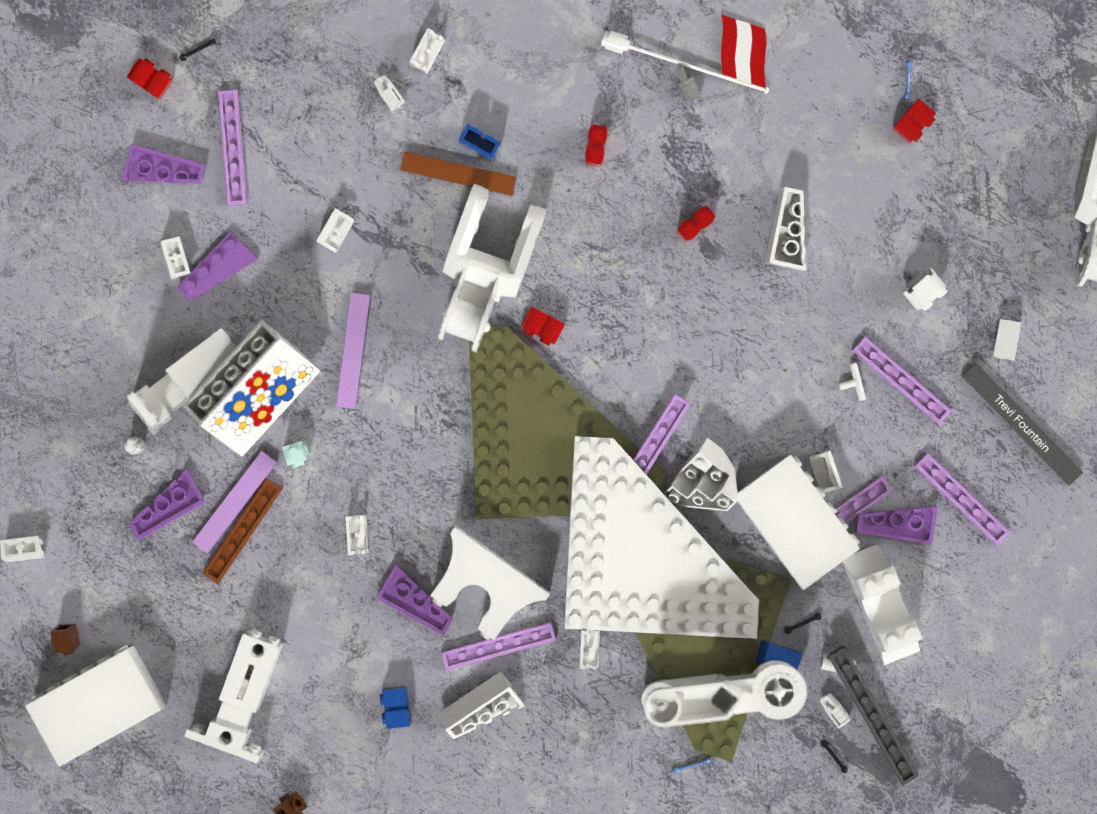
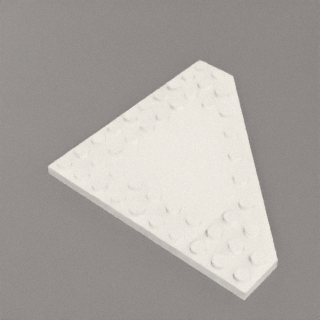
[565,436,759,639]

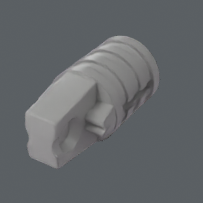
[675,66,702,102]

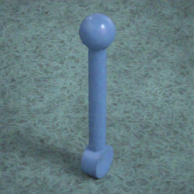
[904,60,913,100]
[672,758,711,774]

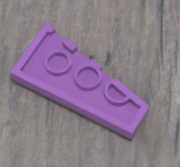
[377,564,453,636]

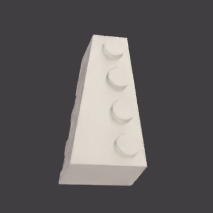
[764,187,806,271]

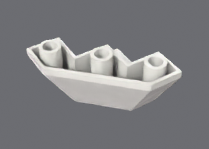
[664,438,738,511]

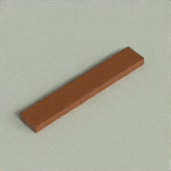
[400,151,517,196]
[202,478,283,584]

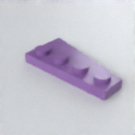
[121,144,206,184]
[177,232,258,301]
[129,469,206,541]
[855,507,938,545]

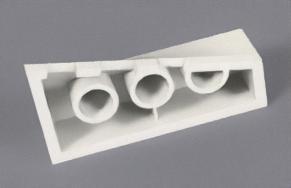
[437,672,525,739]

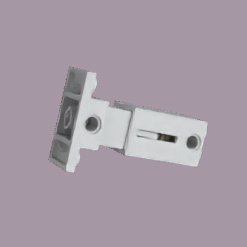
[127,328,236,435]
[184,629,284,763]

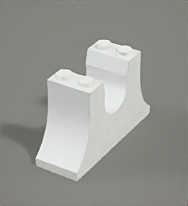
[431,526,550,640]
[843,544,923,665]

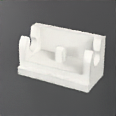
[409,28,445,74]
[316,208,355,253]
[160,236,190,280]
[993,319,1021,361]
[808,450,842,493]
[346,515,369,555]
[0,536,45,563]
[579,629,600,669]

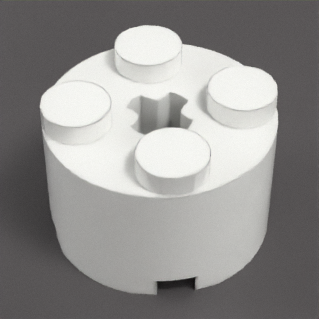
[901,267,947,311]

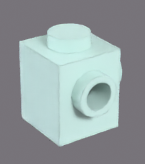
[282,441,309,468]

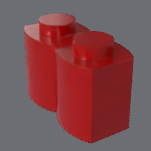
[127,58,173,100]
[892,99,936,144]
[585,124,607,167]
[676,206,716,242]
[521,306,565,346]

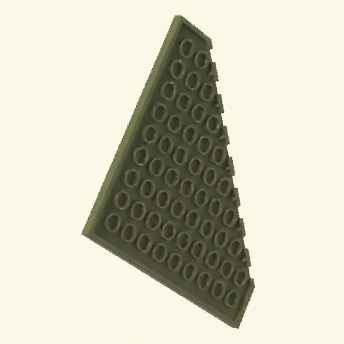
[469,326,667,519]
[635,557,790,762]

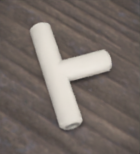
[838,363,866,401]

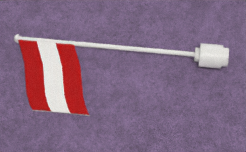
[601,15,769,94]

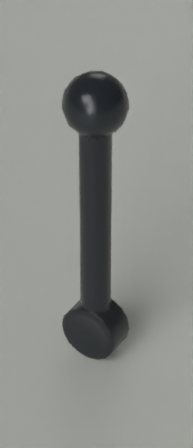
[179,39,216,61]
[784,613,822,634]
[820,740,848,773]

